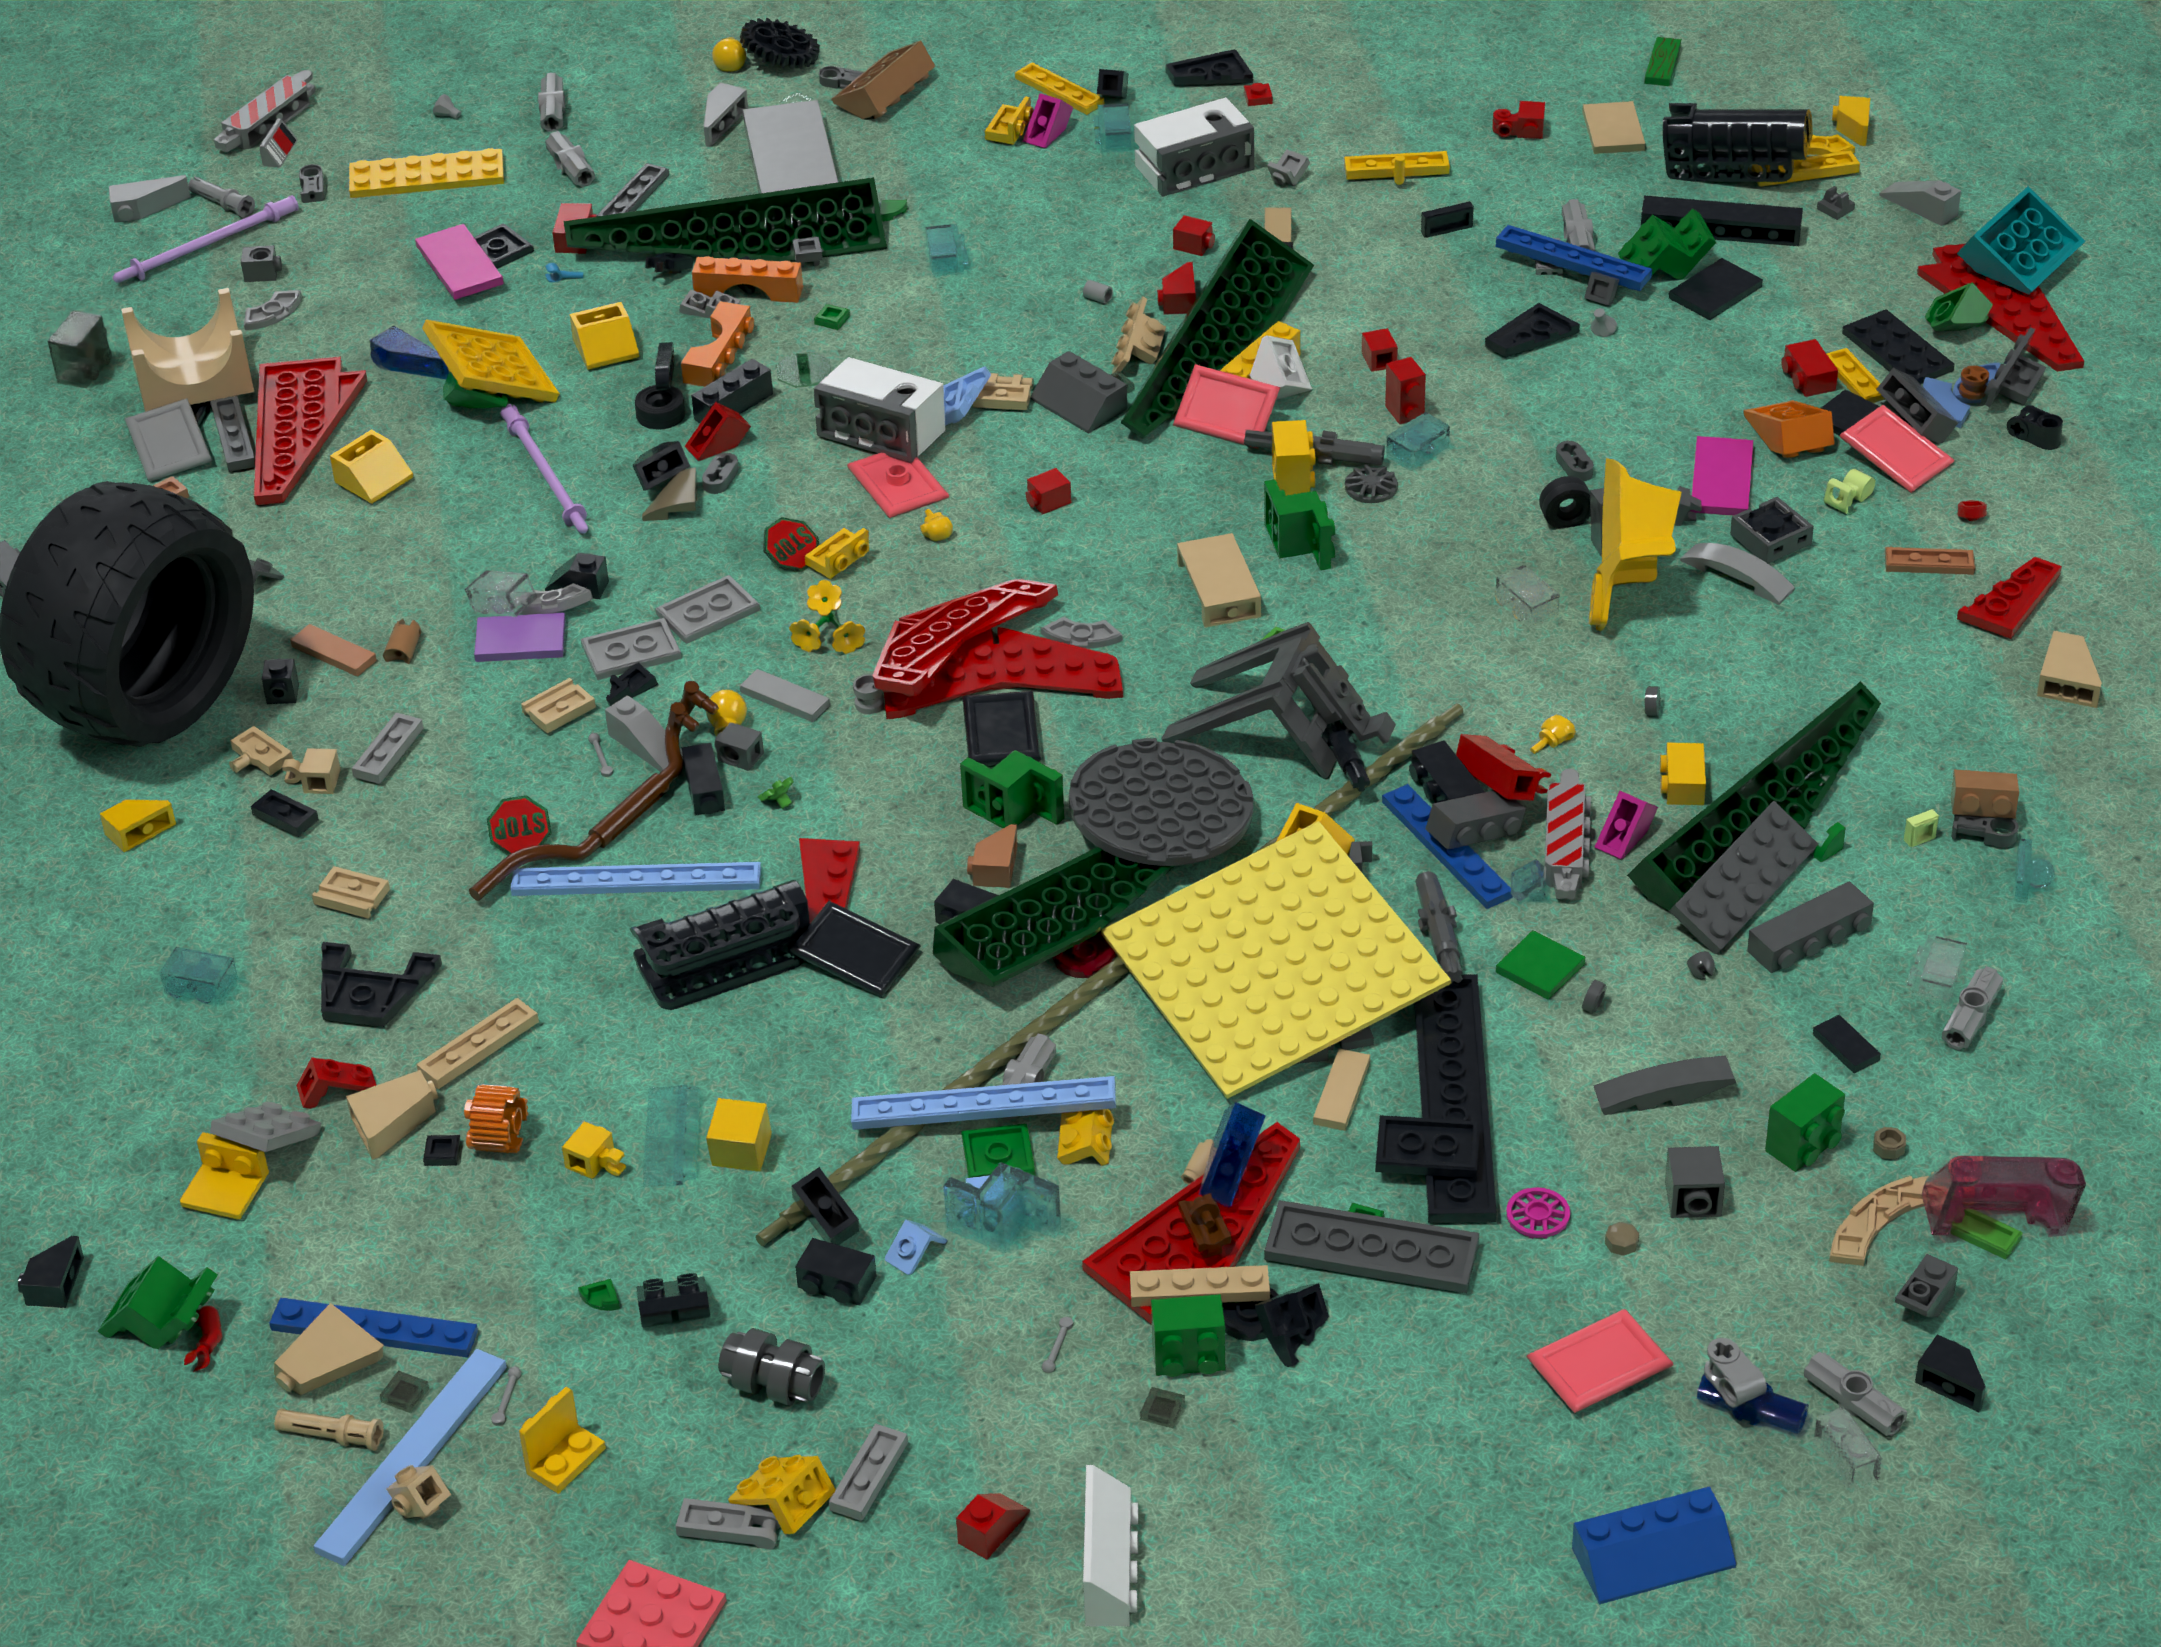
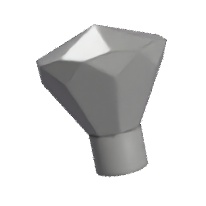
[433,94,462,119]
[1591,308,1617,337]

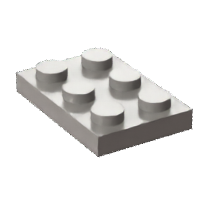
[210,1102,321,1152]

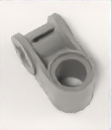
[1704,1338,1767,1408]

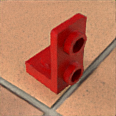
[296,1057,377,1109]

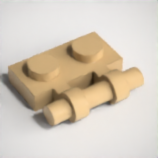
[973,373,1034,410]

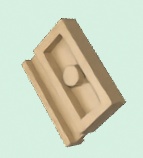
[521,678,596,734]
[312,866,390,919]

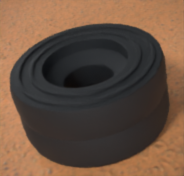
[635,385,685,430]
[1539,476,1591,529]

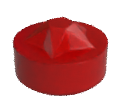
[1957,500,1987,521]

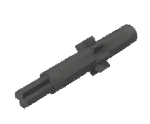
[1244,430,1385,465]
[1415,871,1463,983]

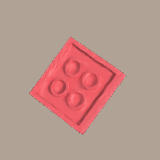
[576,1560,726,1647]

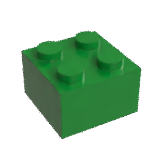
[1765,1073,1845,1172]
[1151,1294,1226,1377]

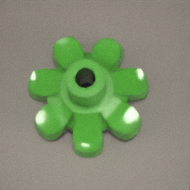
[758,777,794,809]

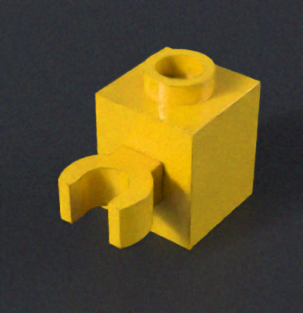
[562,1121,626,1179]

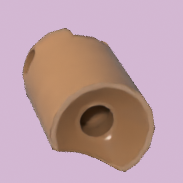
[383,618,421,664]

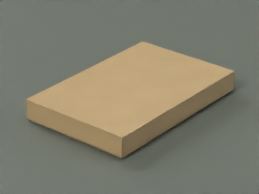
[1582,101,1645,154]

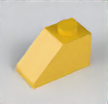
[1832,96,1870,146]
[100,799,176,852]

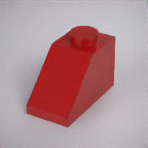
[1157,262,1196,315]
[685,402,751,461]
[956,1493,1030,1560]

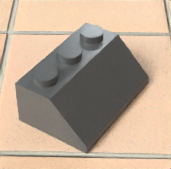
[1031,351,1127,434]

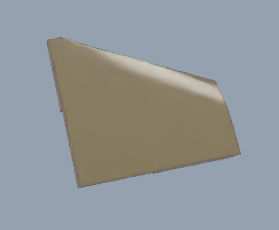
[642,467,697,521]

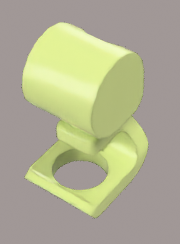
[1824,469,1876,514]

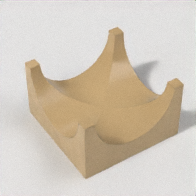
[121,288,254,412]

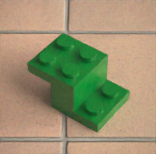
[1618,209,1717,280]
[1264,479,1335,570]
[960,750,1065,828]
[97,1256,218,1349]

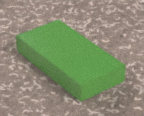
[1944,1204,2023,1260]

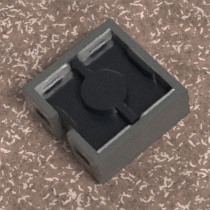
[1730,497,1814,564]

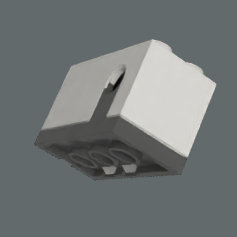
[1134,97,1254,197]
[813,357,945,463]

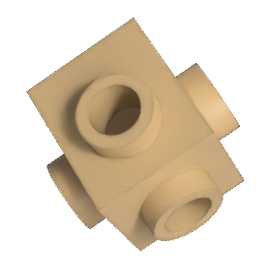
[386,1465,451,1519]

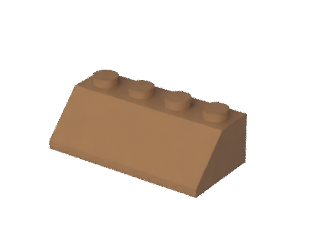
[831,40,935,119]

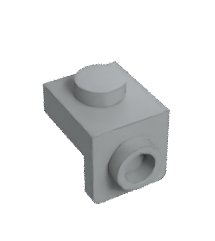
[1267,149,1310,186]

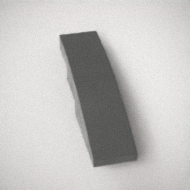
[1594,1055,1736,1115]

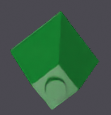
[443,372,508,409]

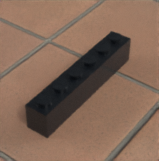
[1641,195,1803,247]

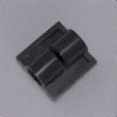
[636,1273,710,1328]

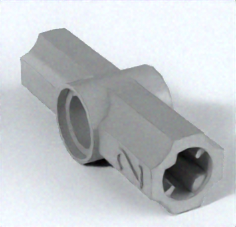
[538,73,566,132]
[545,131,595,188]
[1562,199,1595,251]
[1942,966,2003,1051]
[1002,1033,1056,1120]
[1804,1352,1907,1437]

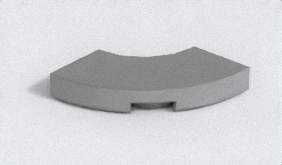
[244,290,302,331]
[512,584,593,615]
[1041,617,1123,649]

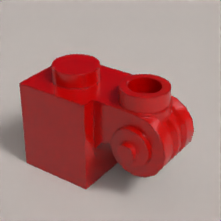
[1492,101,1545,139]

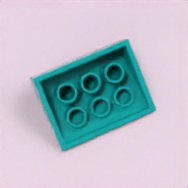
[1957,186,2086,294]

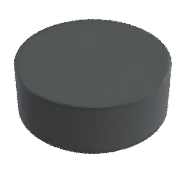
[1645,686,1661,716]
[1582,979,1607,1013]

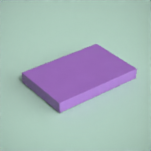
[474,613,566,662]

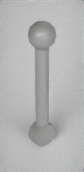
[588,733,613,777]
[1042,1317,1073,1373]
[491,1366,521,1426]

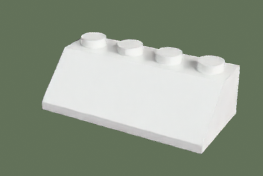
[1083,1465,1138,1626]

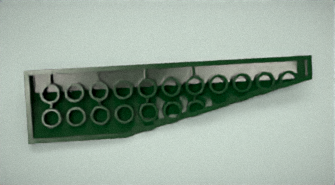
[1627,681,1881,911]
[933,847,1175,987]

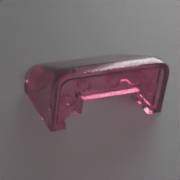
[1922,1156,2086,1237]

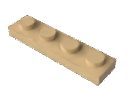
[416,998,539,1089]
[1130,1265,1270,1307]

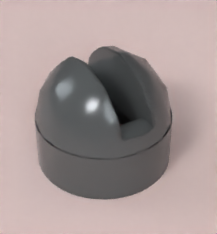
[1687,951,1715,979]

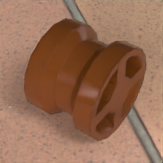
[1959,365,1989,400]

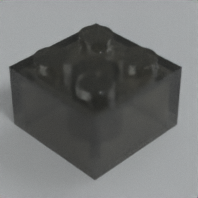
[48,310,112,389]

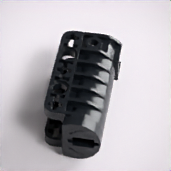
[1663,103,1813,182]
[630,880,810,1010]

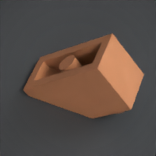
[967,824,1018,888]

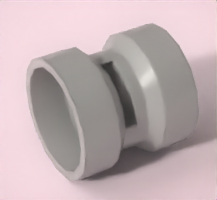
[853,674,884,714]

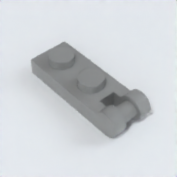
[675,1498,780,1550]

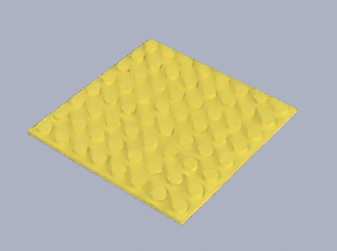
[1101,821,1451,1099]

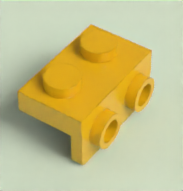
[985,96,1034,145]
[805,528,869,579]
[1057,1109,1114,1166]

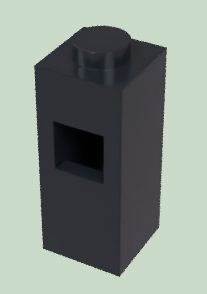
[681,743,725,816]

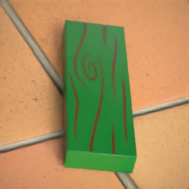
[1644,37,1682,86]

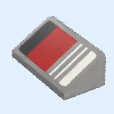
[259,119,298,168]

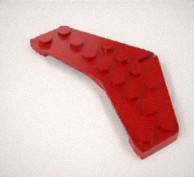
[872,579,1058,697]
[884,626,1123,719]

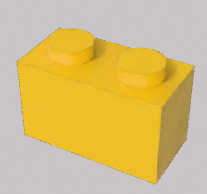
[1660,742,1706,805]

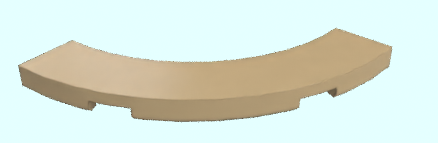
[1829,1171,1975,1266]

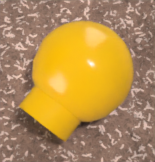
[712,37,747,72]
[706,690,747,736]

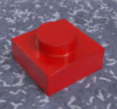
[1244,83,1273,106]

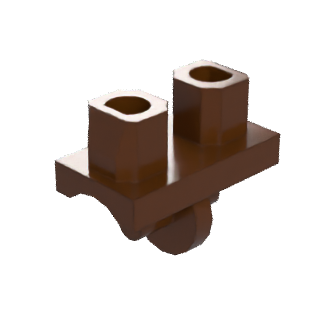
[1178,1193,1231,1258]

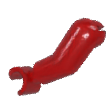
[184,1305,223,1372]

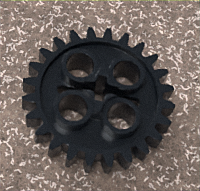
[740,18,820,69]

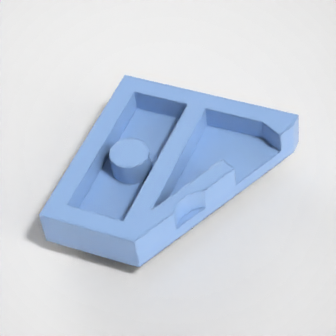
[943,366,991,426]

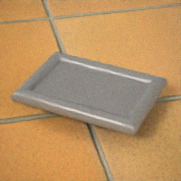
[125,398,212,482]

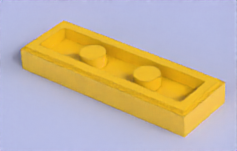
[1826,348,1885,403]

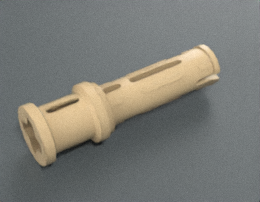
[274,1408,384,1451]

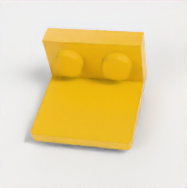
[180,1132,269,1219]
[519,1387,606,1494]
[728,1455,836,1534]

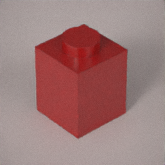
[1173,215,1215,256]
[1362,328,1398,372]
[1026,468,1071,515]

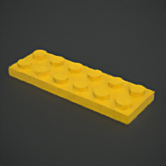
[349,148,504,198]

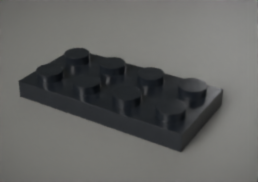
[1842,309,1955,384]

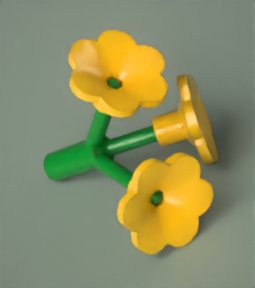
[789,580,865,654]

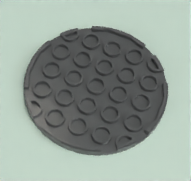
[1068,738,1254,866]

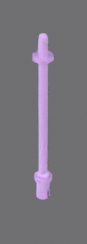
[113,195,299,283]
[500,404,588,534]

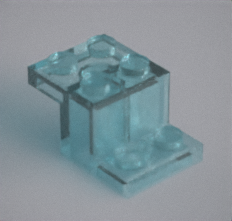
[943,1162,1061,1254]

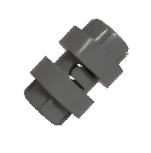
[718,1328,825,1406]

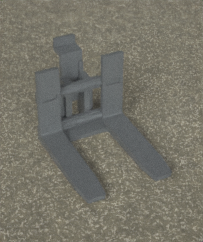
[1161,622,1396,779]

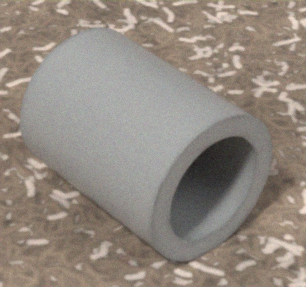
[1083,280,1113,304]

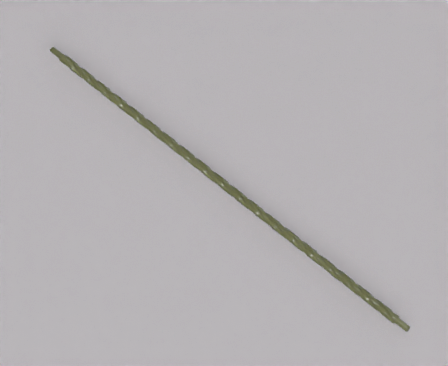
[755,703,1463,1246]

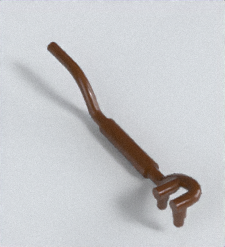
[469,681,719,901]

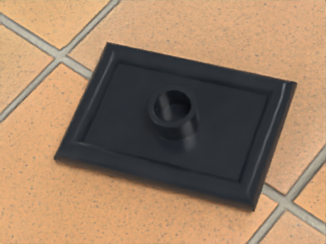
[962,691,1041,766]
[789,901,921,998]

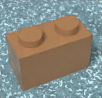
[1951,769,2019,819]

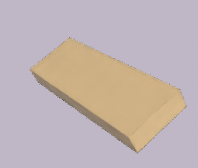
[1313,1049,1370,1131]

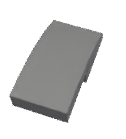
[679,289,741,318]

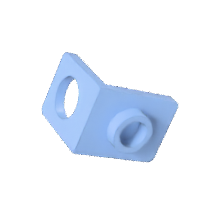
[885,1219,947,1275]

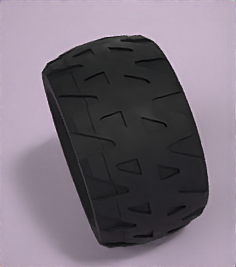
[0,481,254,747]

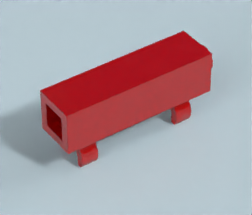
[1456,734,1551,801]

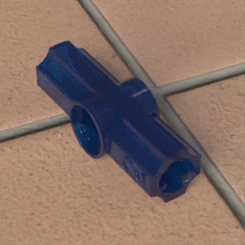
[1697,1374,1809,1434]

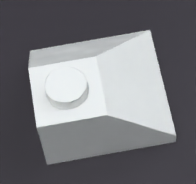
[1250,335,1312,400]

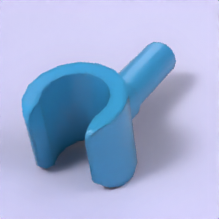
[545,263,583,283]

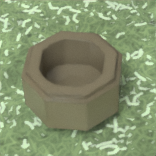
[1873,1127,1906,1160]
[1605,1222,1639,1256]

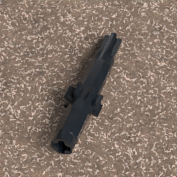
[1312,705,1370,792]

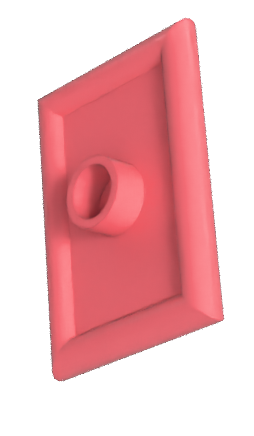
[1173,364,1280,449]
[1840,405,1954,493]
[847,453,949,518]
[1526,1309,1674,1413]

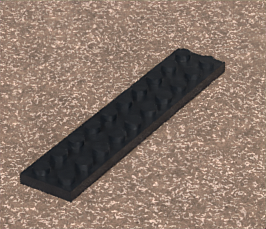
[1414,974,1497,1223]

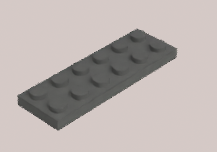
[1669,801,1819,954]
[1264,1200,1480,1294]

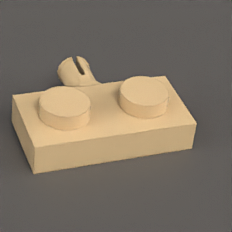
[229,726,293,775]

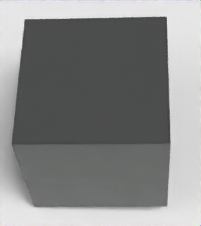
[1665,1146,1725,1218]

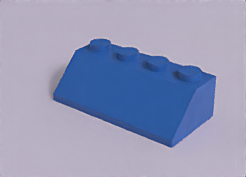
[1572,1486,1736,1605]

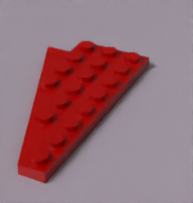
[1917,243,2084,372]
[254,356,367,505]

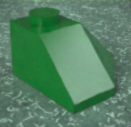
[1925,282,1993,331]

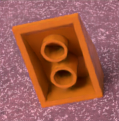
[1743,400,1834,458]

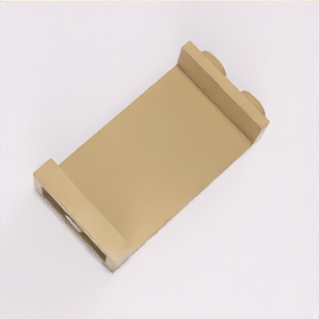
[1177,533,1261,628]

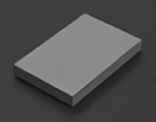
[655,575,760,644]
[581,618,682,680]

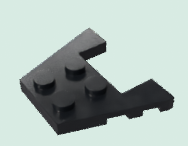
[321,942,442,1027]

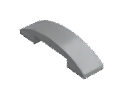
[1680,543,1795,605]

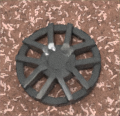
[1345,464,1398,503]

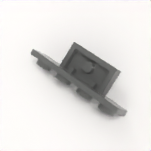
[1984,327,2047,407]

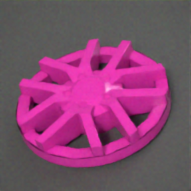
[1506,1187,1570,1239]

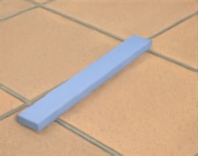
[511,862,761,896]
[851,1076,1116,1130]
[313,1349,507,1566]

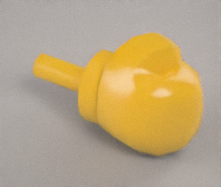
[920,509,953,541]
[1530,714,1576,754]

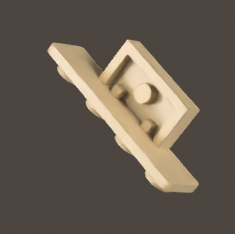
[1111,296,1166,377]

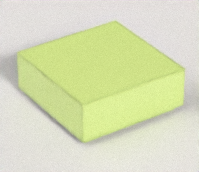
[1904,809,1939,847]

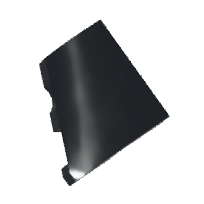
[1254,1283,1329,1367]

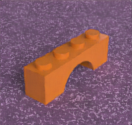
[692,256,803,303]
[681,301,754,387]

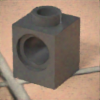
[241,245,282,282]
[714,722,764,771]

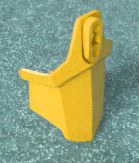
[1589,458,1682,631]

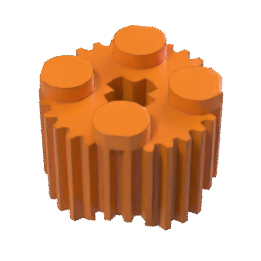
[464,1084,528,1153]

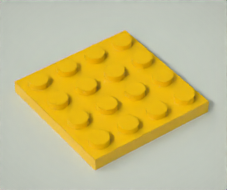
[422,319,560,402]

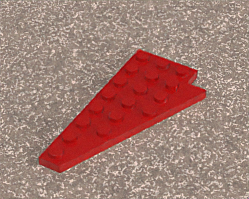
[1082,1122,1300,1325]

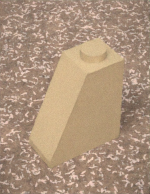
[2037,631,2102,708]
[346,1070,438,1160]
[274,1303,384,1395]

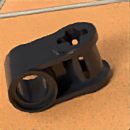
[2007,405,2063,450]

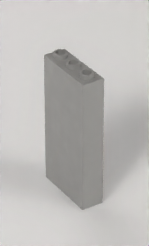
[743,100,838,193]

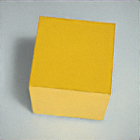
[706,1098,772,1172]

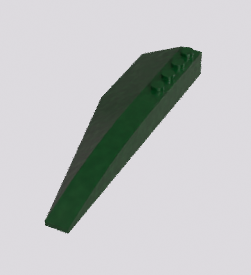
[563,177,887,262]
[1121,219,1314,439]

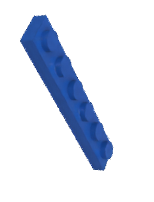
[1495,225,1652,291]
[1382,784,1513,909]
[269,1297,478,1358]

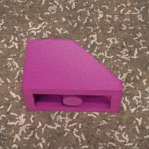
[1023,93,1073,149]
[1595,790,1658,859]

